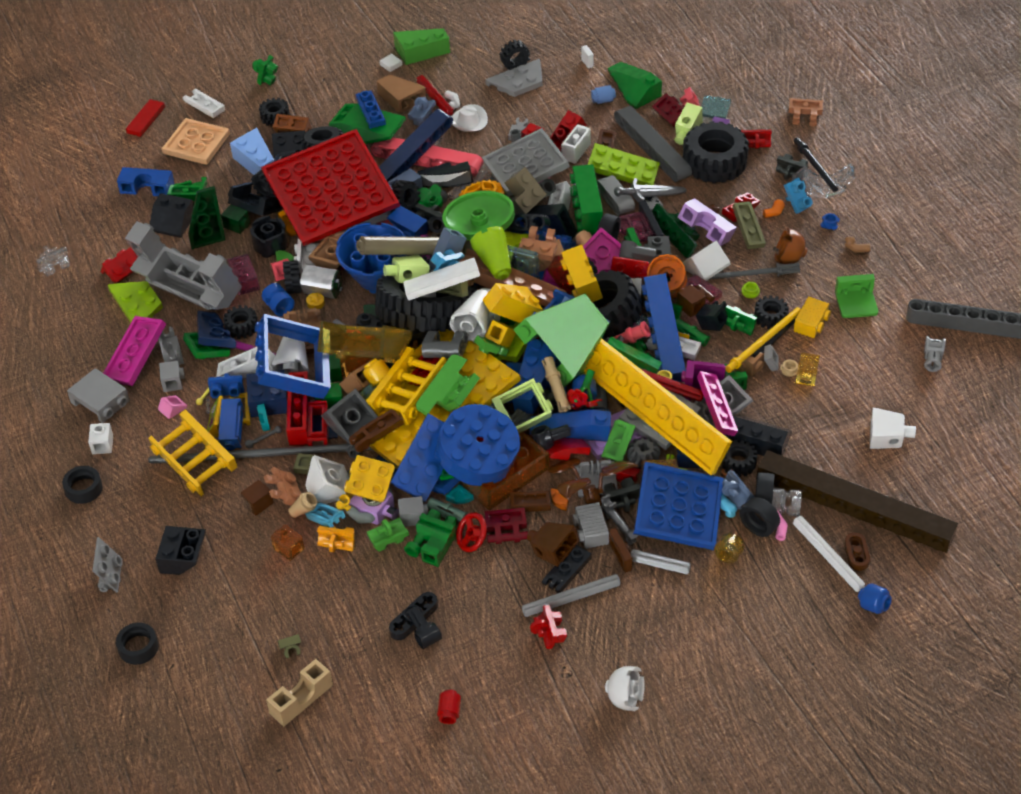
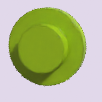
[741,282,760,298]

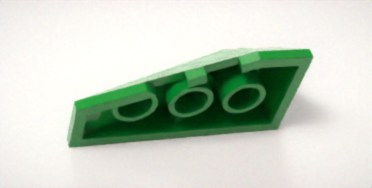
[608,62,662,109]

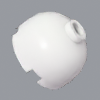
[605,666,644,711]

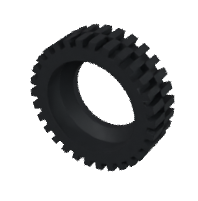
[375,275,477,332]

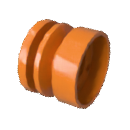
[647,254,688,299]

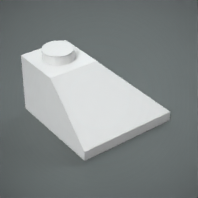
[305,455,349,504]

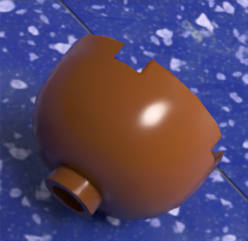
[775,228,808,264]

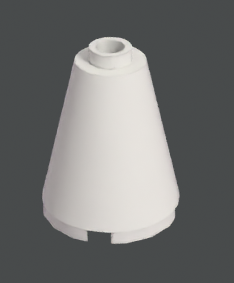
[449,290,490,341]
[271,336,309,375]

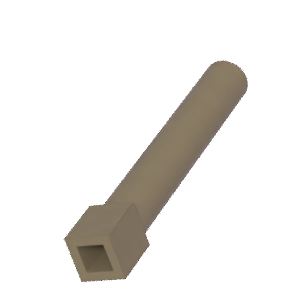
[356,236,474,255]

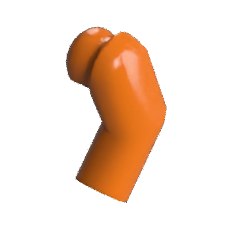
[763,199,785,218]

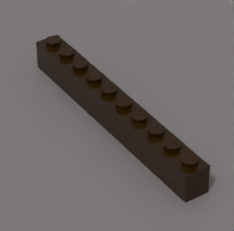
[756,450,958,553]

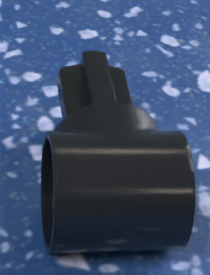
[531,425,571,451]
[407,607,442,649]

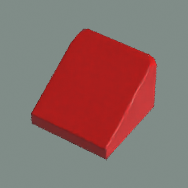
[616,467,641,484]

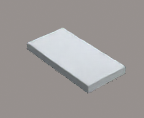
[403,258,480,300]

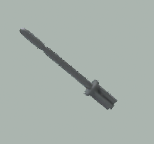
[710,263,800,279]

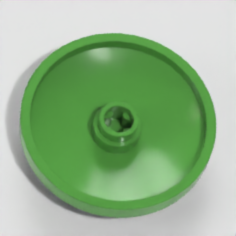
[442,191,515,240]

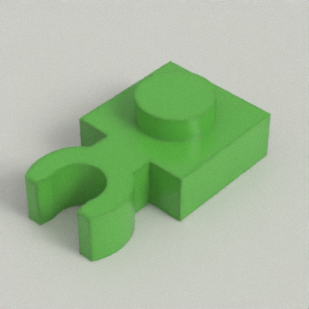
[474,335,509,357]

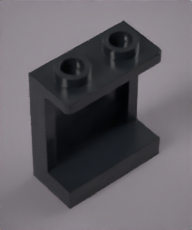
[228,182,282,216]

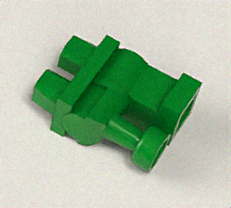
[404,509,458,567]

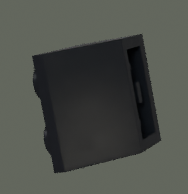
[155,526,206,575]

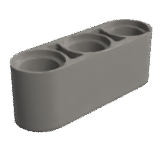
[597,175,635,216]

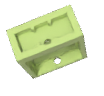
[491,378,553,433]

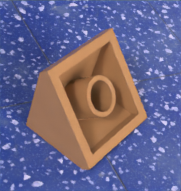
[308,235,340,270]

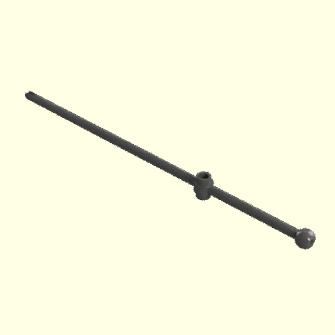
[148,442,373,464]

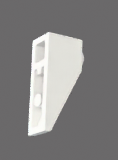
[216,347,275,378]

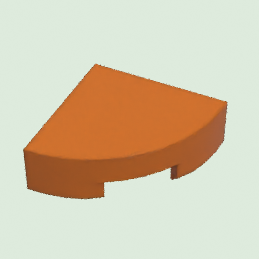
[551,488,570,511]

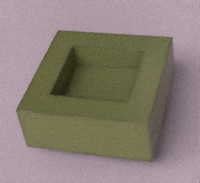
[293,453,317,475]

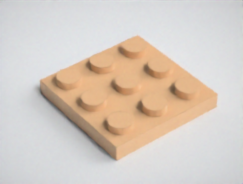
[162,118,230,165]

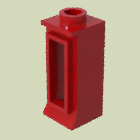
[307,400,329,446]

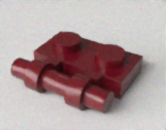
[484,508,528,544]

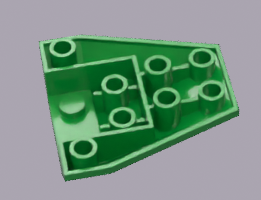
[329,103,406,144]

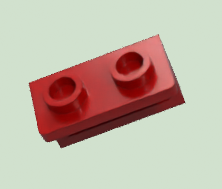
[100,247,138,284]
[611,256,649,280]

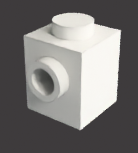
[88,423,113,454]

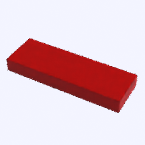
[126,99,165,137]

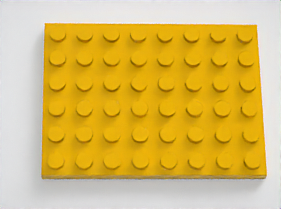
[360,329,521,469]

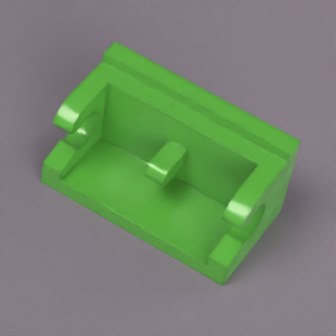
[601,419,636,462]

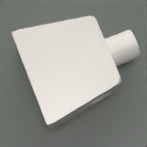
[870,408,916,449]

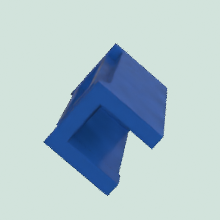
[218,398,244,450]

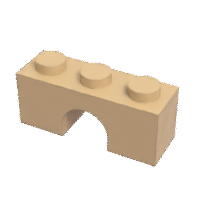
[266,659,333,726]

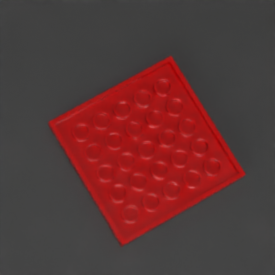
[261,129,400,246]

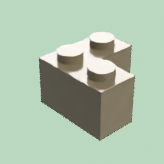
[504,167,547,214]

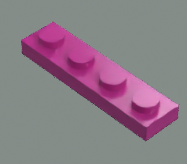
[697,371,738,436]

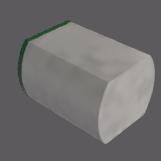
[300,265,342,299]

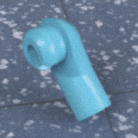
[720,493,737,518]

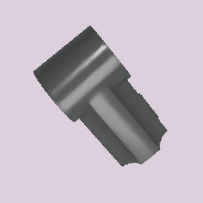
[619,240,656,264]

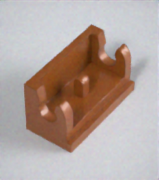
[273,114,312,133]

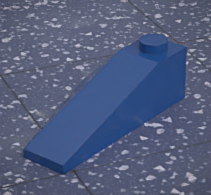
[530,408,611,442]

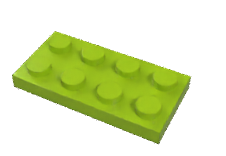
[588,143,660,185]

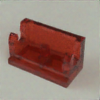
[547,256,574,295]

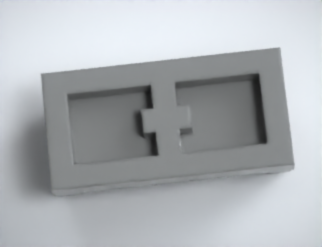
[159,326,184,365]

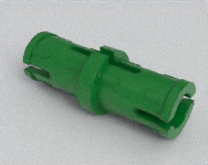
[676,318,710,347]

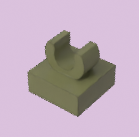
[277,634,301,658]

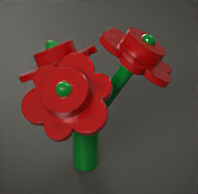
[566,369,602,410]

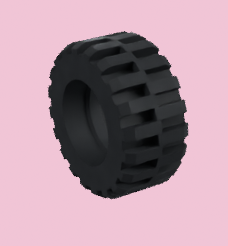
[683,121,749,184]
[571,270,643,340]

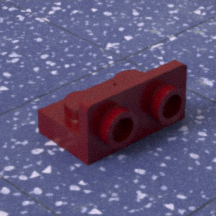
[652,93,685,127]

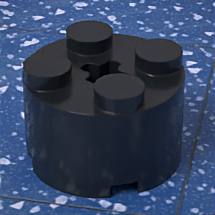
[250,216,288,258]

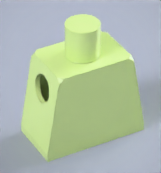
[674,102,703,145]
[383,255,430,283]

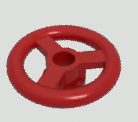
[456,512,487,552]

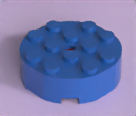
[436,404,520,486]

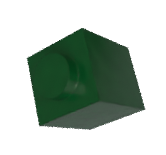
[221,204,250,234]

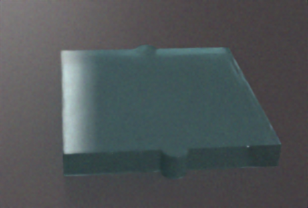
[701,95,732,119]

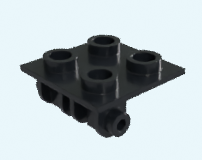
[272,130,305,158]

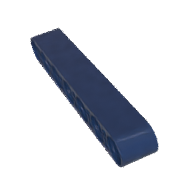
[379,109,453,182]

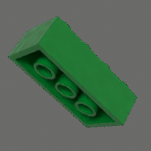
[570,164,603,236]

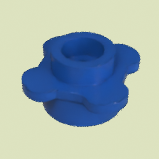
[820,213,840,230]

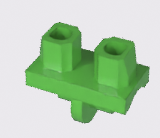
[367,517,409,552]

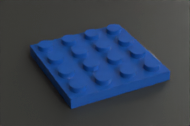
[633,462,724,550]

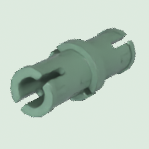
[427,497,468,523]

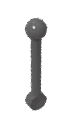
[245,426,282,448]

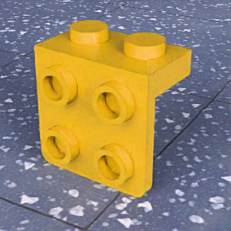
[344,455,395,502]

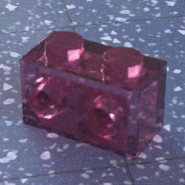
[227,254,260,295]

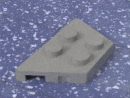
[485,59,543,97]

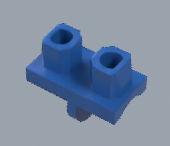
[208,373,245,398]

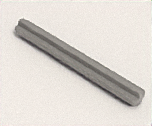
[522,574,620,617]

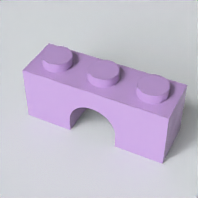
[678,199,737,246]

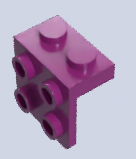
[681,360,726,402]

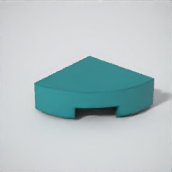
[257,404,270,431]
[445,484,474,504]

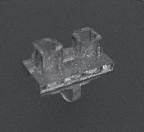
[36,246,70,276]

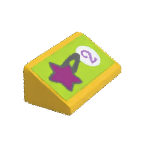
[207,396,224,437]

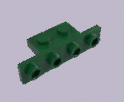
[652,204,700,258]

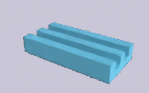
[305,502,346,528]

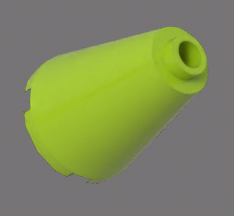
[470,226,512,280]

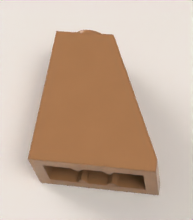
[376,75,426,113]

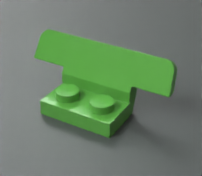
[416,354,480,416]

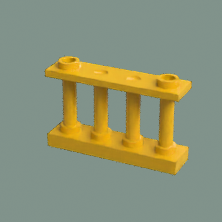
[366,346,447,426]
[149,409,237,496]

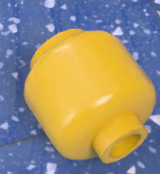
[363,358,390,386]

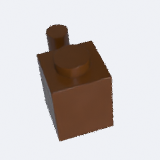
[676,284,715,317]

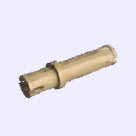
[541,357,571,413]

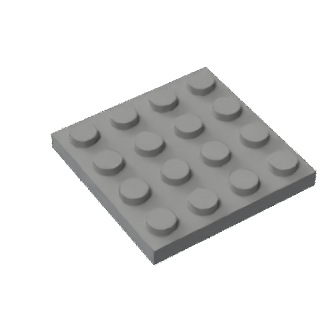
[482,128,570,197]

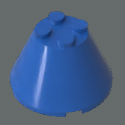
[335,222,407,294]

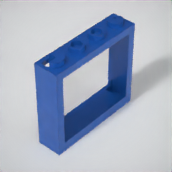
[255,314,331,399]

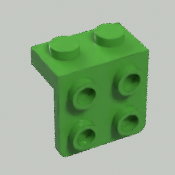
[835,274,878,318]

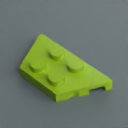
[108,281,163,323]

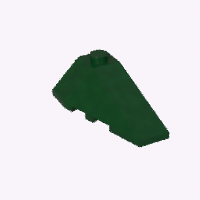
[188,186,226,249]

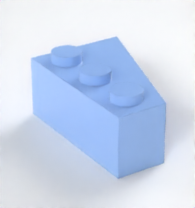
[230,128,274,175]

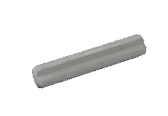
[630,549,691,574]

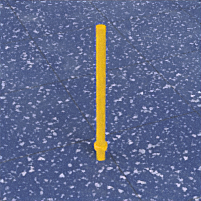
[725,307,801,373]

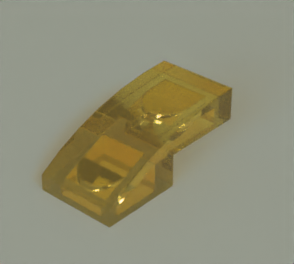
[796,353,820,386]

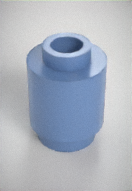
[591,85,616,104]

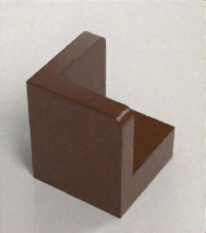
[241,480,274,516]

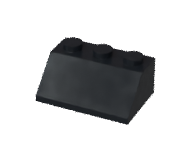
[725,415,792,456]

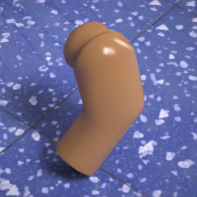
[844,236,870,253]

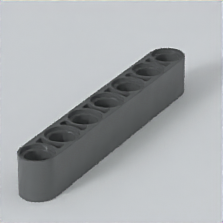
[614,106,692,182]
[906,299,1021,339]

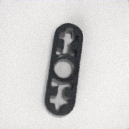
[389,592,438,640]

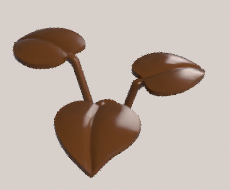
[548,458,638,506]

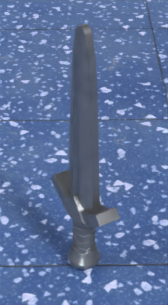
[614,178,687,203]

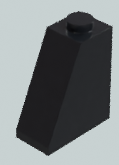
[523,204,577,240]

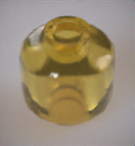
[714,533,744,564]

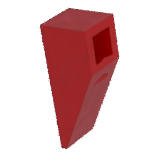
[550,110,587,152]

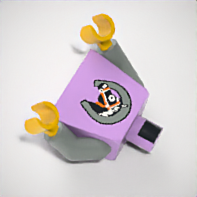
[336,486,399,525]

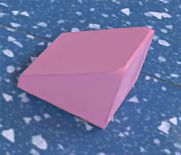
[158,395,187,419]

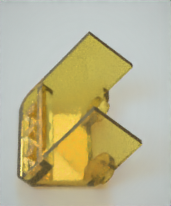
[317,321,412,363]

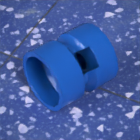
[261,283,295,317]

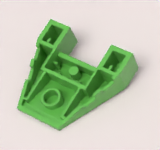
[513,294,610,388]

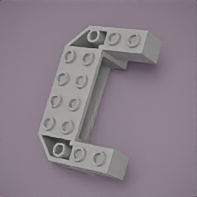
[125,221,242,310]

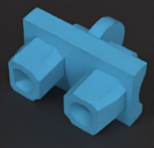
[783,178,813,214]
[431,249,465,271]

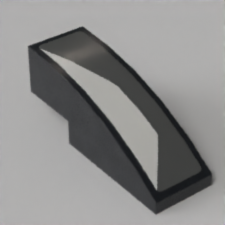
[417,161,474,188]

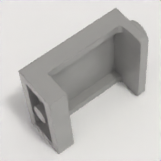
[67,368,130,423]

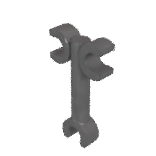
[600,494,638,546]

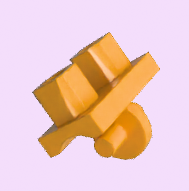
[317,525,355,552]

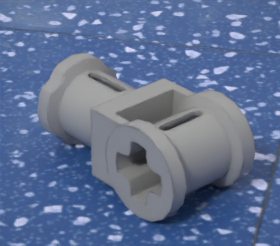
[924,336,946,372]

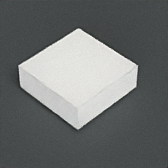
[581,45,594,68]
[380,54,402,72]

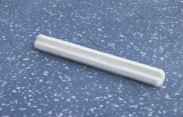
[793,516,865,592]

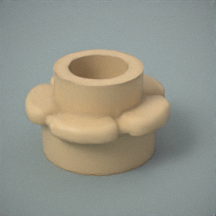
[780,359,799,377]

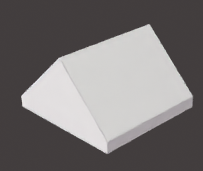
[682,240,730,282]

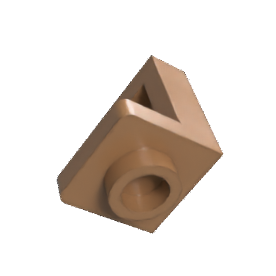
[734,350,765,377]

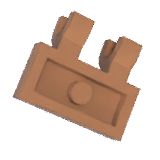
[789,98,823,126]
[517,226,558,261]
[264,467,302,506]

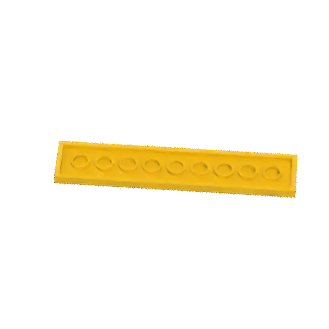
[584,339,732,475]

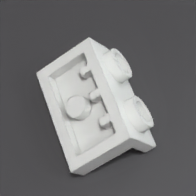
[294,238,320,274]

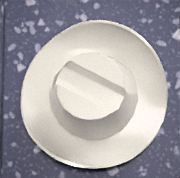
[451,104,488,132]

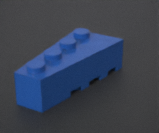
[512,339,561,414]

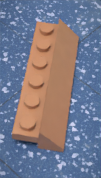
[459,248,567,307]

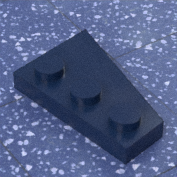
[197,310,236,348]

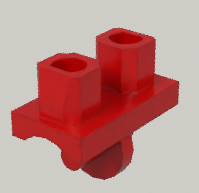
[741,129,772,149]
[530,605,567,649]

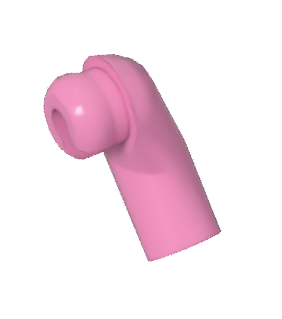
[775,513,788,541]

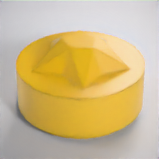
[306,293,325,309]

